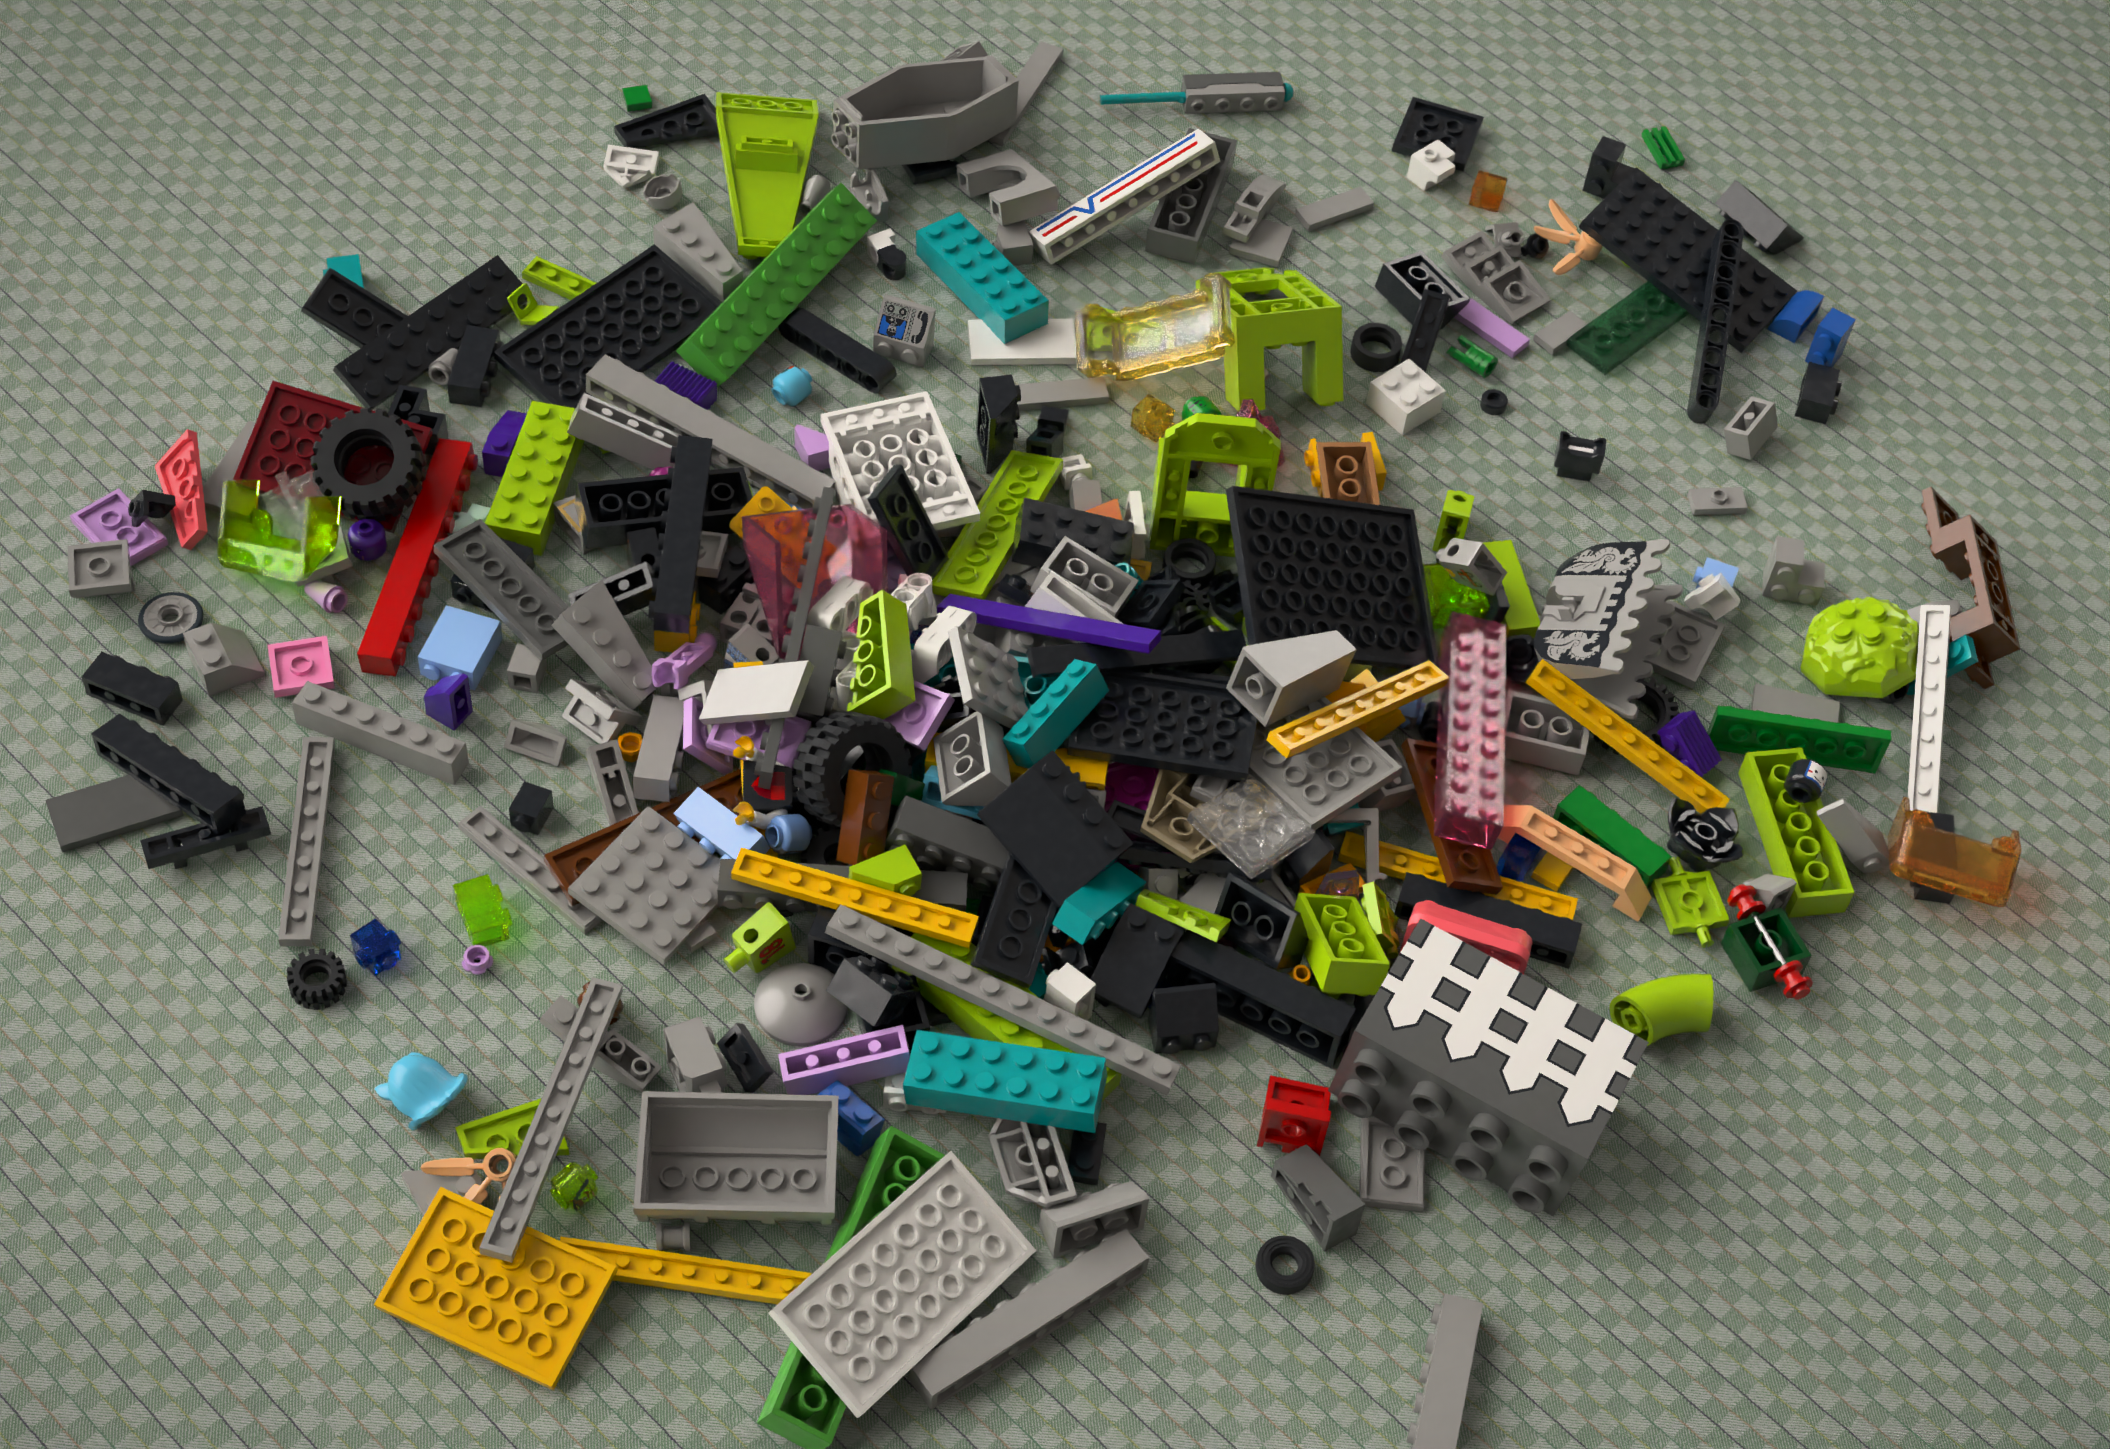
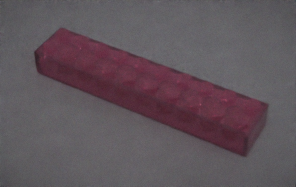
[1434,611,1506,850]

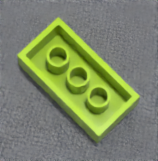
[1294,893,1390,996]

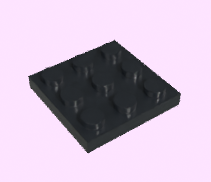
[1392,97,1484,172]

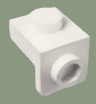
[1059,454,1093,490]

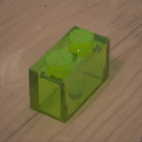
[453,874,513,947]

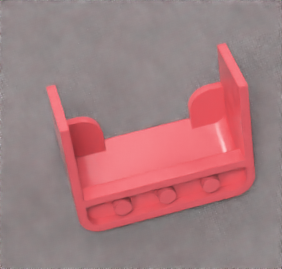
[1399,900,1533,974]

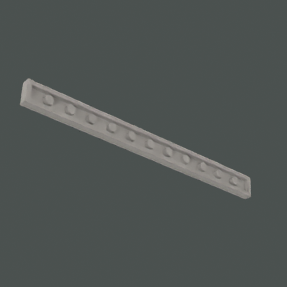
[825,904,1181,1095]

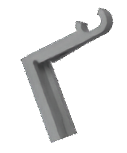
[1289,808,1387,884]

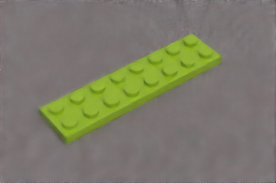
[932,450,1063,600]

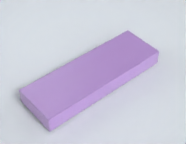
[1454,297,1530,358]

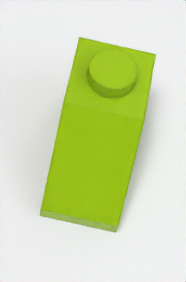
[849,844,922,896]

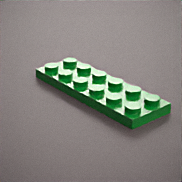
[1707,705,1892,774]

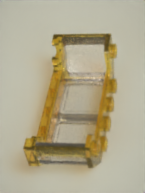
[1075,273,1235,381]

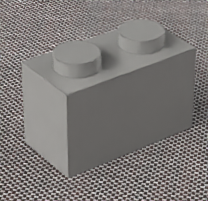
[1724,396,1778,460]

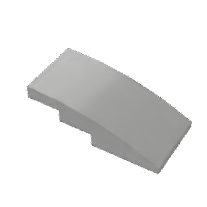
[1441,230,1551,324]

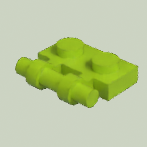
[1361,881,1400,959]

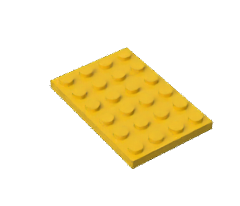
[374,1187,618,1391]

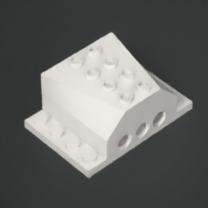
[821,391,980,545]

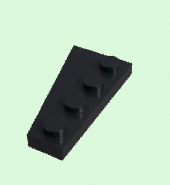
[614,94,719,148]

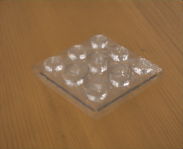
[1187,774,1315,879]

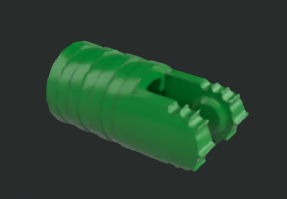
[1446,335,1498,378]

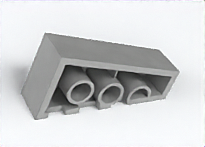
[653,202,743,302]
[551,579,658,710]

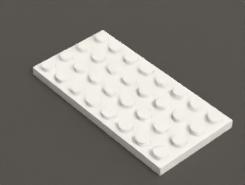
[768,1151,1037,1418]

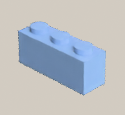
[674,787,770,860]

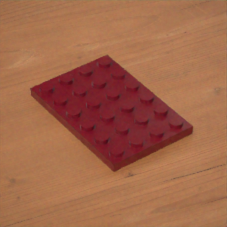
[232,380,433,534]

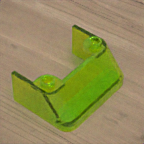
[217,480,341,582]

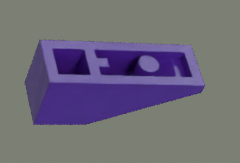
[482,410,527,477]

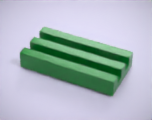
[1641,126,1685,170]

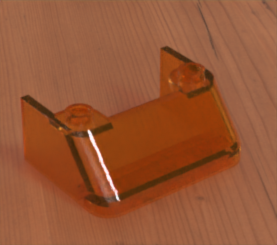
[1887,796,2022,907]

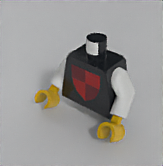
[733,736,800,830]

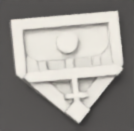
[603,145,659,188]

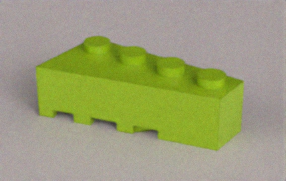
[847,590,916,720]

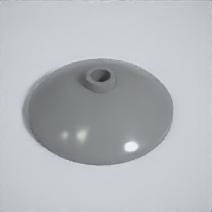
[754,963,848,1046]

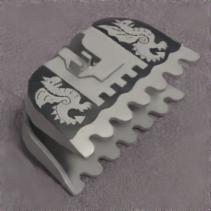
[1534,539,1683,719]

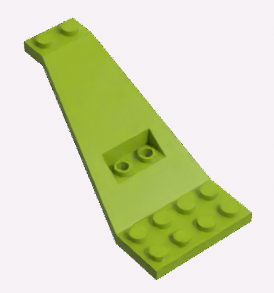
[716,92,819,259]

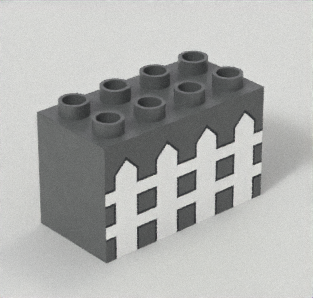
[1328,918,1649,1216]

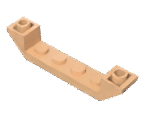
[1482,805,1652,922]

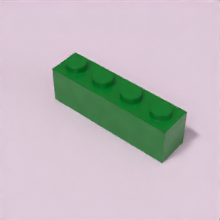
[1553,785,1672,889]

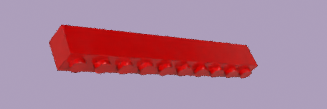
[357,438,478,677]

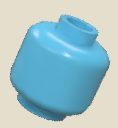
[771,366,812,406]

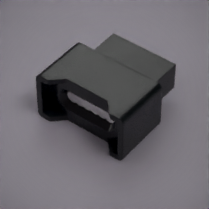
[1554,431,1606,482]

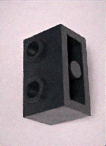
[698,545,758,615]

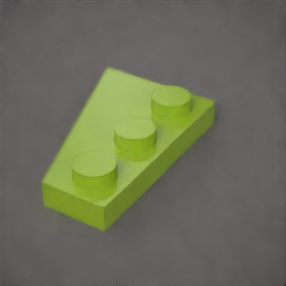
[1135,889,1231,942]
[455,1098,570,1160]

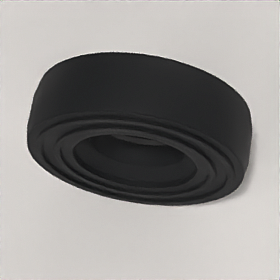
[1255,1236,1315,1295]

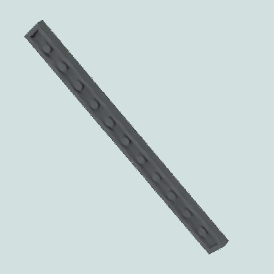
[754,486,835,790]

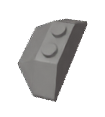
[989,1118,1077,1207]

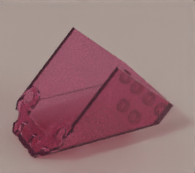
[742,504,888,661]

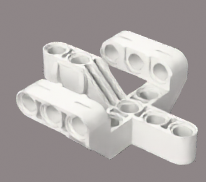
[807,573,977,711]

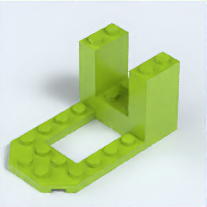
[1196,267,1344,415]
[1149,413,1281,557]

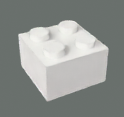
[1366,359,1446,435]

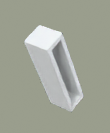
[1025,571,1123,644]

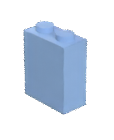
[418,605,503,691]

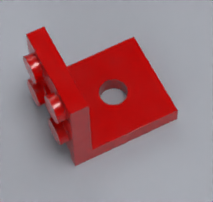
[1257,1075,1331,1156]

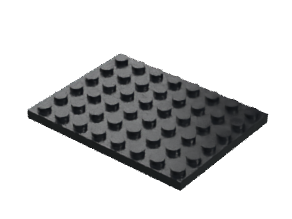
[1226,486,1440,669]

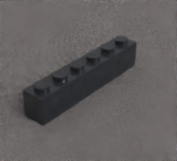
[91,713,247,834]
[1394,872,1582,969]

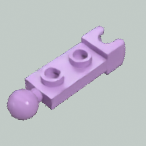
[652,632,717,689]

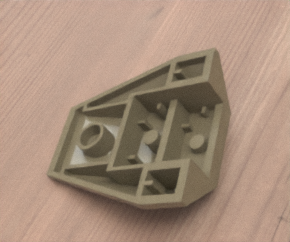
[1140,769,1278,863]

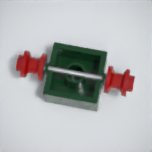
[1721,884,1813,1000]

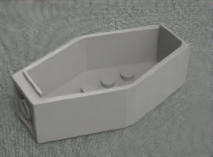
[831,56,1019,169]

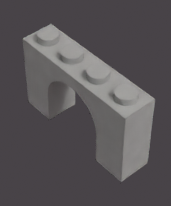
[957,149,1060,226]

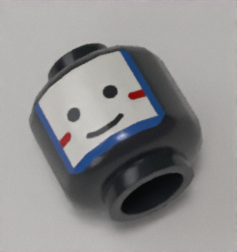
[1784,759,1828,803]

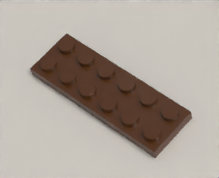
[1401,738,1503,895]

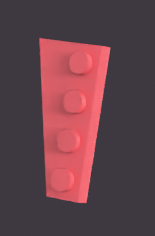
[155,429,208,550]

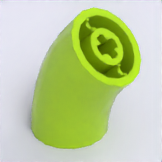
[1610,973,1714,1046]

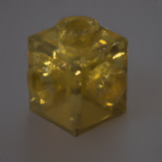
[1130,394,1175,443]

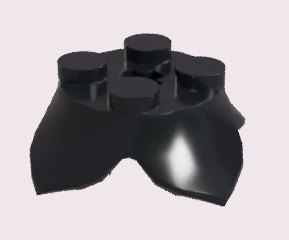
[1667,797,1744,872]

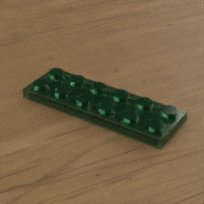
[1566,281,1690,375]

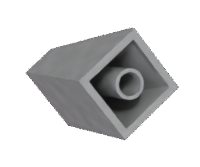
[1226,630,1357,727]

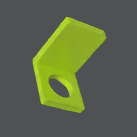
[507,283,559,325]

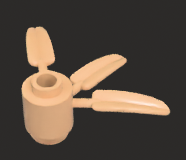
[1534,199,1603,275]
[420,1148,517,1205]

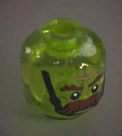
[549,1162,599,1211]

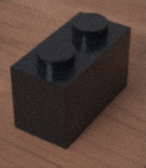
[1795,362,1842,424]

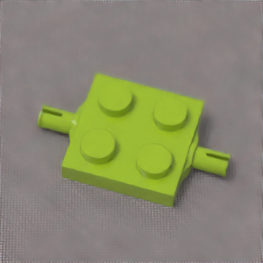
[1651,857,1730,948]

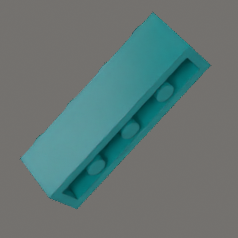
[1002,659,1109,769]
[1052,862,1147,945]

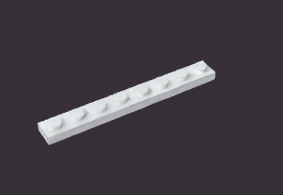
[1906,605,1951,819]

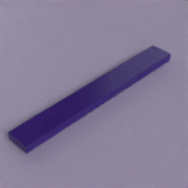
[936,594,1161,654]

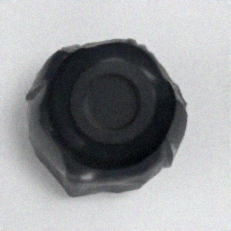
[1498,634,1539,684]

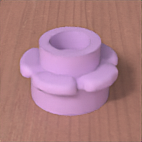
[462,945,493,975]

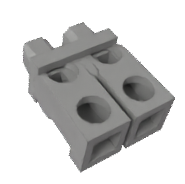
[720,577,794,648]

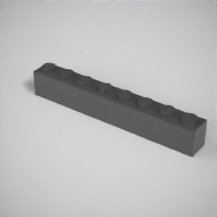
[717,858,968,913]

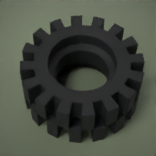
[286,948,347,1010]

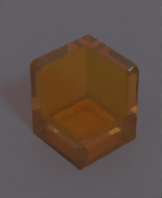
[1468,170,1508,212]

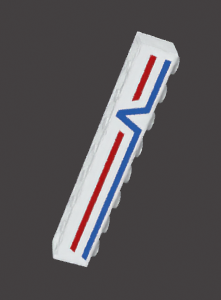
[1029,129,1220,265]

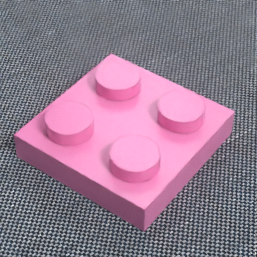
[268,636,335,698]

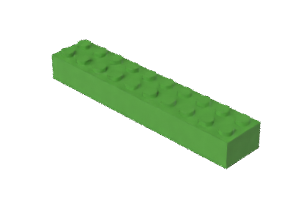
[676,182,877,387]
[757,1126,945,1449]

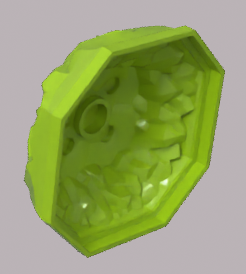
[1800,597,1919,698]

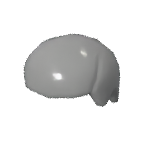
[643,174,683,211]

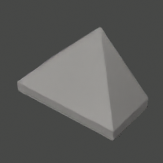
[504,719,568,766]

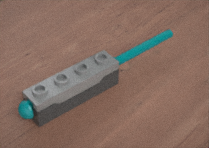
[1100,72,1294,114]

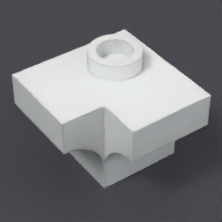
[1407,140,1456,191]
[1684,573,1740,621]

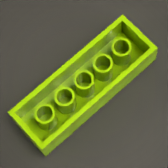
[485,401,585,556]
[1738,747,1855,918]

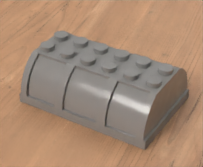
[633,1091,839,1225]

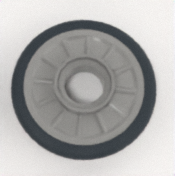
[138,592,204,644]

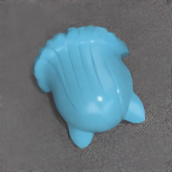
[375,1052,468,1131]

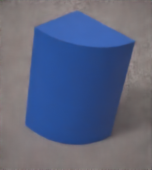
[1767,290,1824,344]

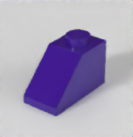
[424,673,473,731]

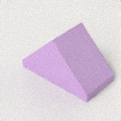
[795,424,830,471]

